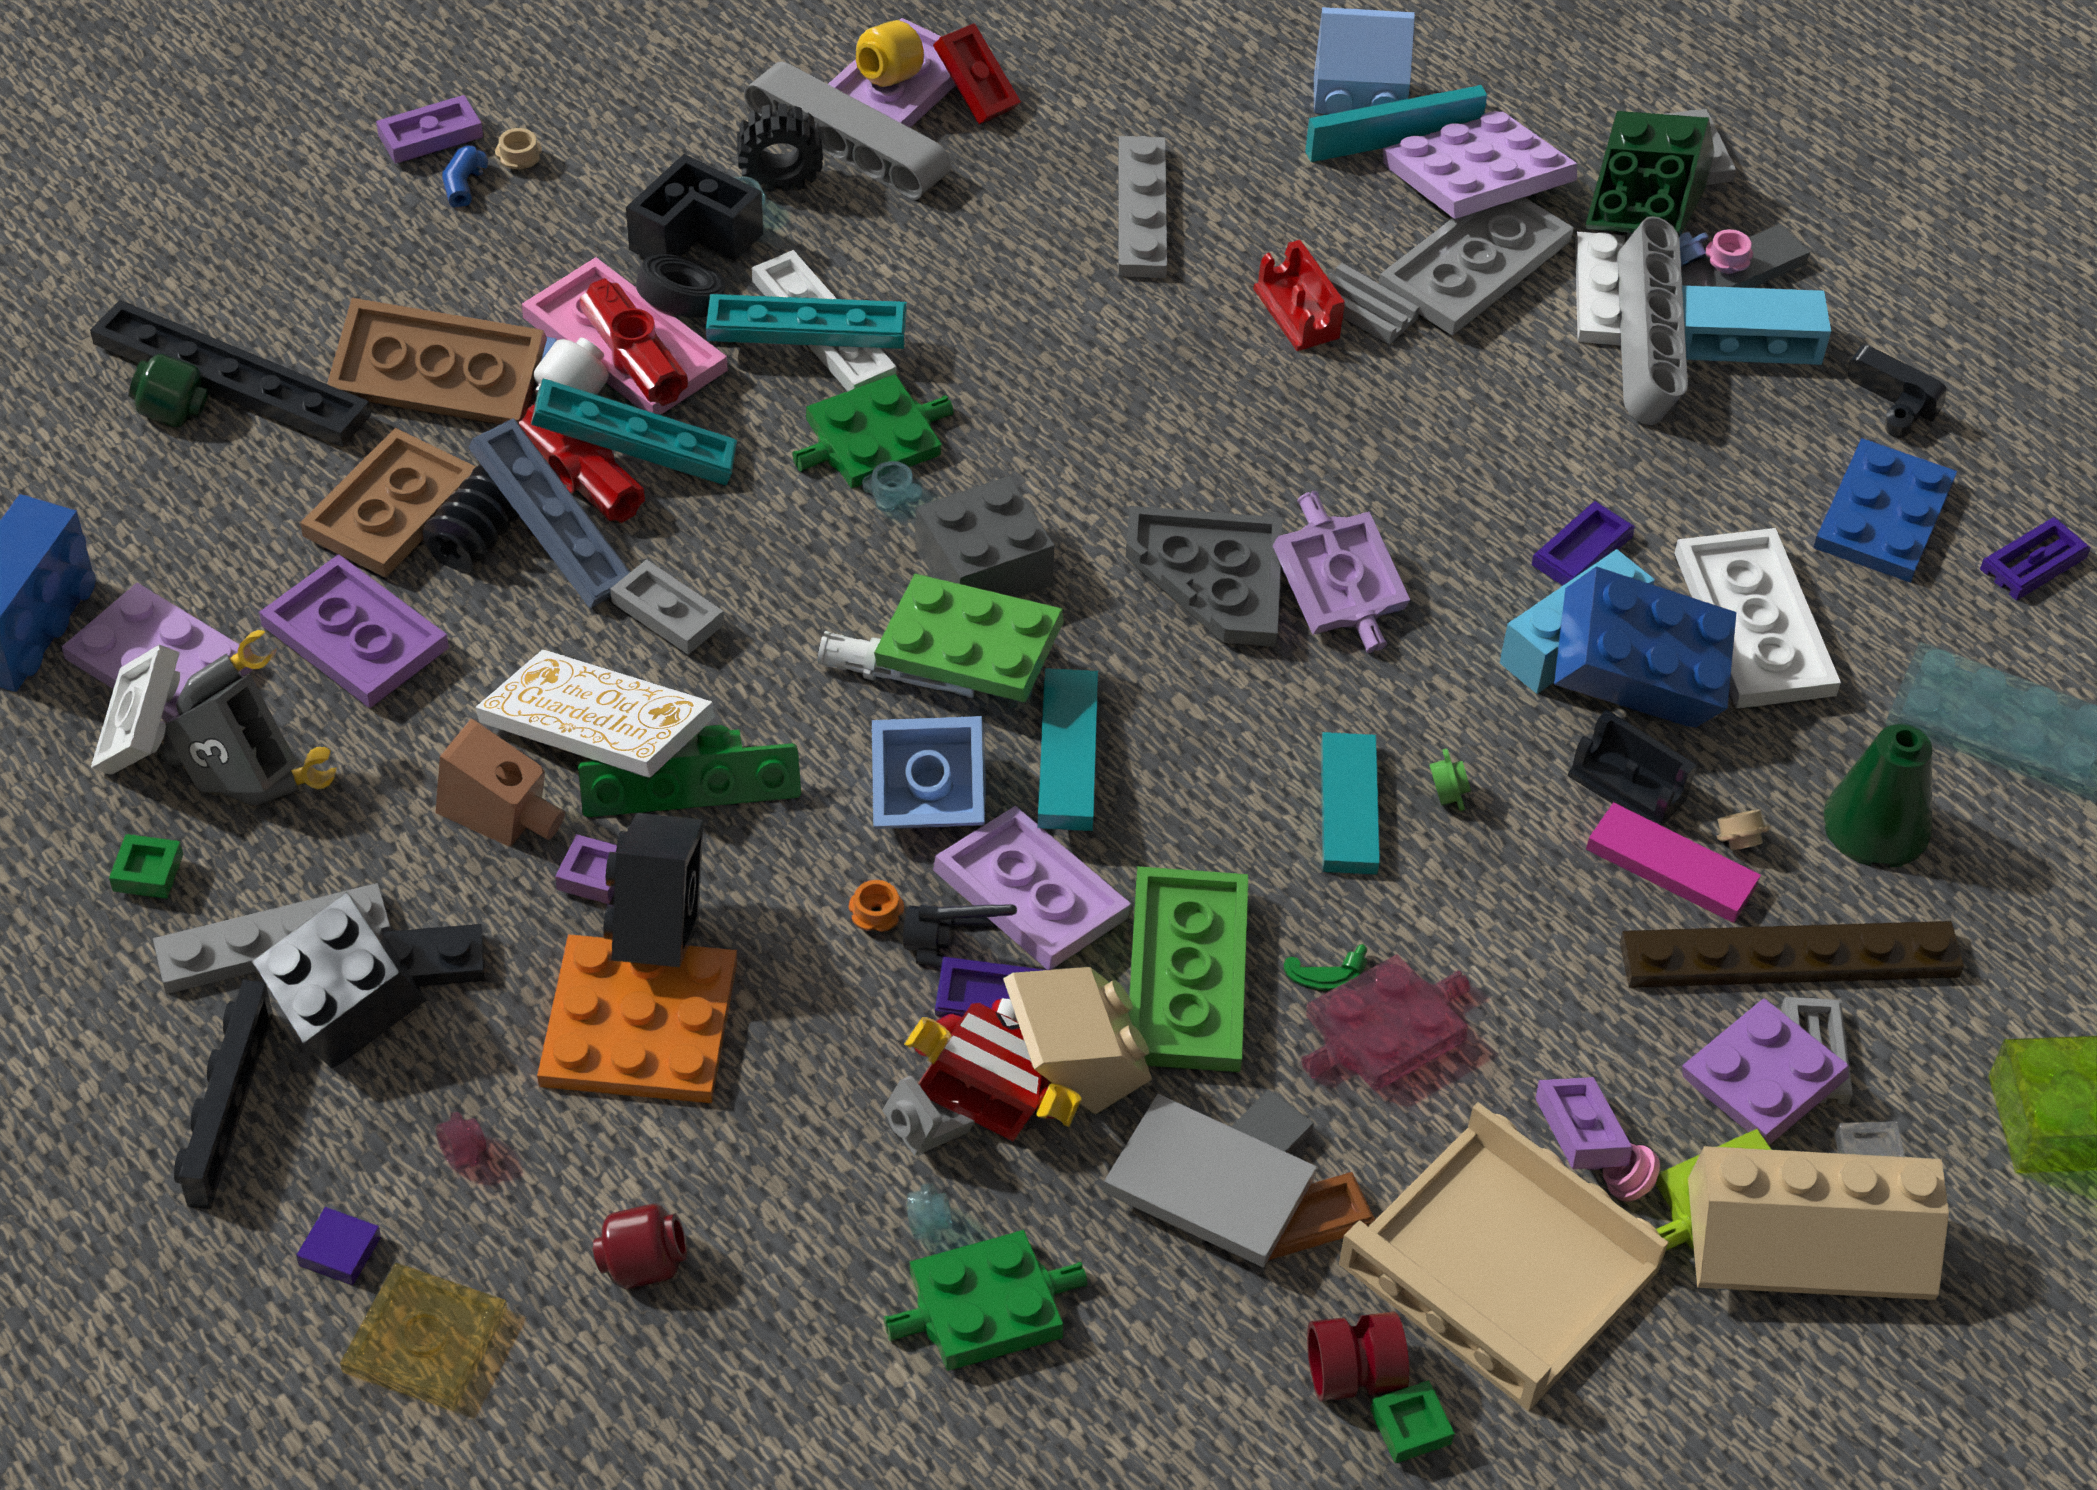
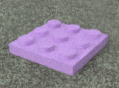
[1383,111,1577,219]

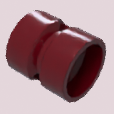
[1307,1311,1409,1402]

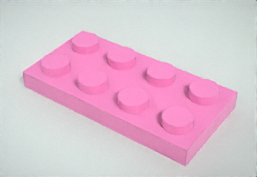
[522,257,728,415]

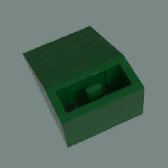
[1586,111,1715,237]

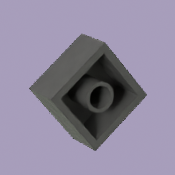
[915,476,1055,598]

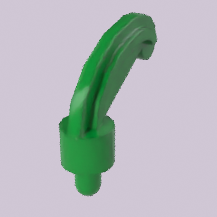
[1284,944,1368,991]

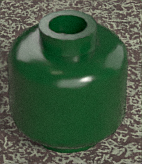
[128,354,209,427]

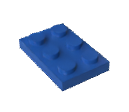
[1813,438,1957,583]

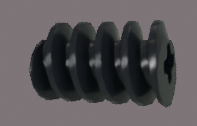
[423,464,519,573]

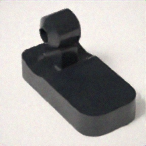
[1848,345,1947,438]

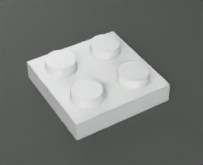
[91,644,180,774]

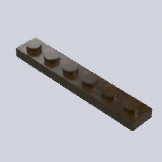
[1620,921,1964,988]

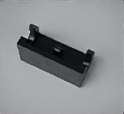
[1568,709,1697,826]

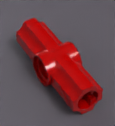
[580,278,688,407]
[518,404,645,523]

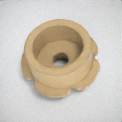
[495,128,542,169]
[1717,809,1771,850]

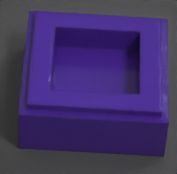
[296,1207,381,1286]

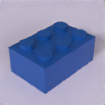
[0,494,96,692]
[1554,566,1737,727]

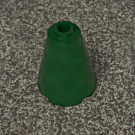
[1823,724,1932,868]

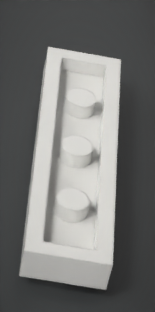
[752,250,896,391]

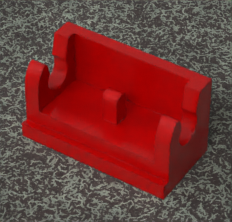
[1253,240,1345,351]

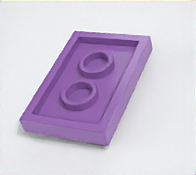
[259,554,449,708]

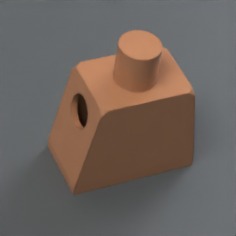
[435,719,565,847]

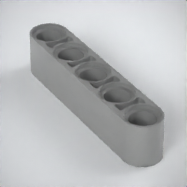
[744,61,951,200]
[1617,216,1688,425]

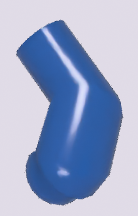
[442,146,488,208]

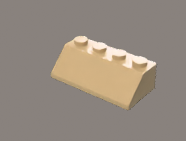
[1688,1146,1949,1300]

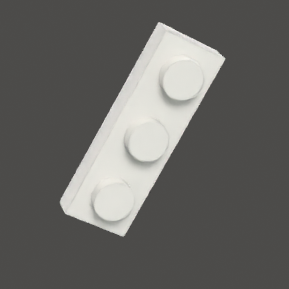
[1575,232,1625,345]

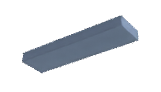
[469,418,630,608]

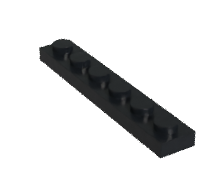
[90,300,371,447]

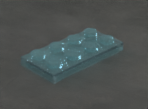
[1885,641,2097,800]

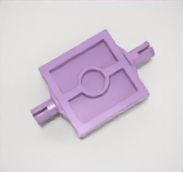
[1273,491,1410,653]

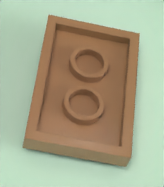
[300,428,476,578]

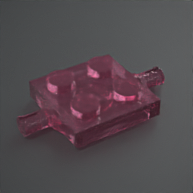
[1301,954,1470,1092]

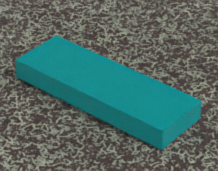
[1321,732,1379,875]

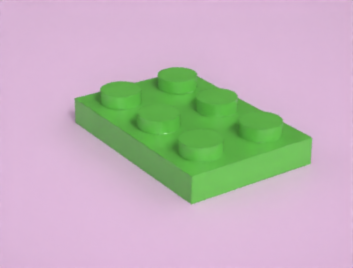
[874,574,1064,702]

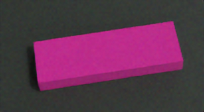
[1586,802,1761,923]

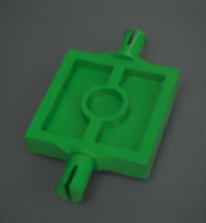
[792,374,954,489]
[883,1230,1088,1371]

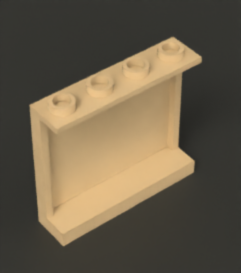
[1339,1102,1668,1412]

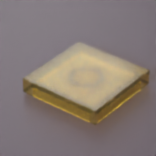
[340,1262,507,1411]

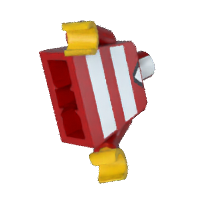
[904,998,1082,1141]

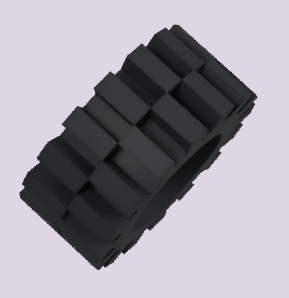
[737,104,823,192]

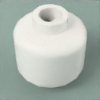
[534,337,609,395]

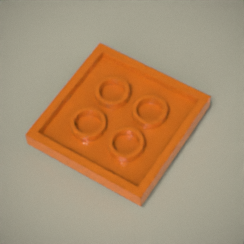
[537,934,737,1103]

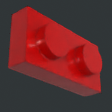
[933,23,1021,124]

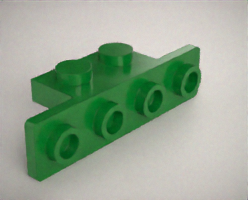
[578,725,801,817]

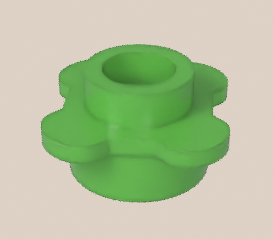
[1429,748,1471,811]

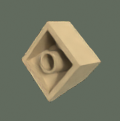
[1004,967,1152,1115]

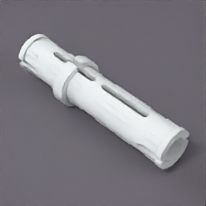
[818,631,976,698]

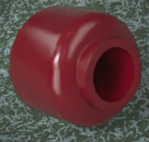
[593,1203,687,1289]

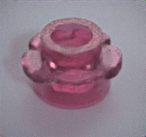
[436,1112,486,1169]

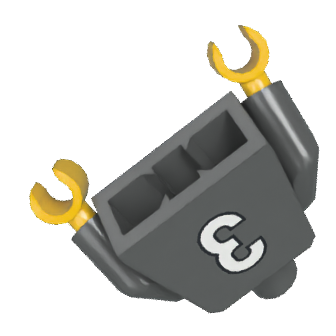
[163,630,337,806]

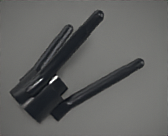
[903,904,1017,968]

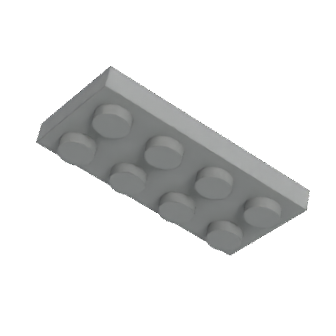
[1379,197,1574,336]

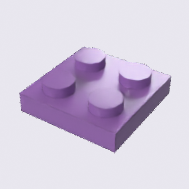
[1682,998,1849,1145]

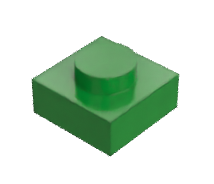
[109,834,184,899]
[1370,1380,1455,1464]

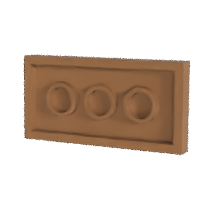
[327,298,547,425]

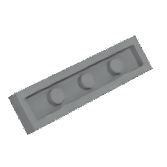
[1118,136,1167,278]
[153,883,391,994]

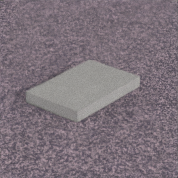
[1103,1094,1317,1268]

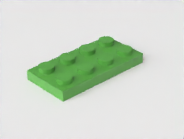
[1128,866,1248,1072]

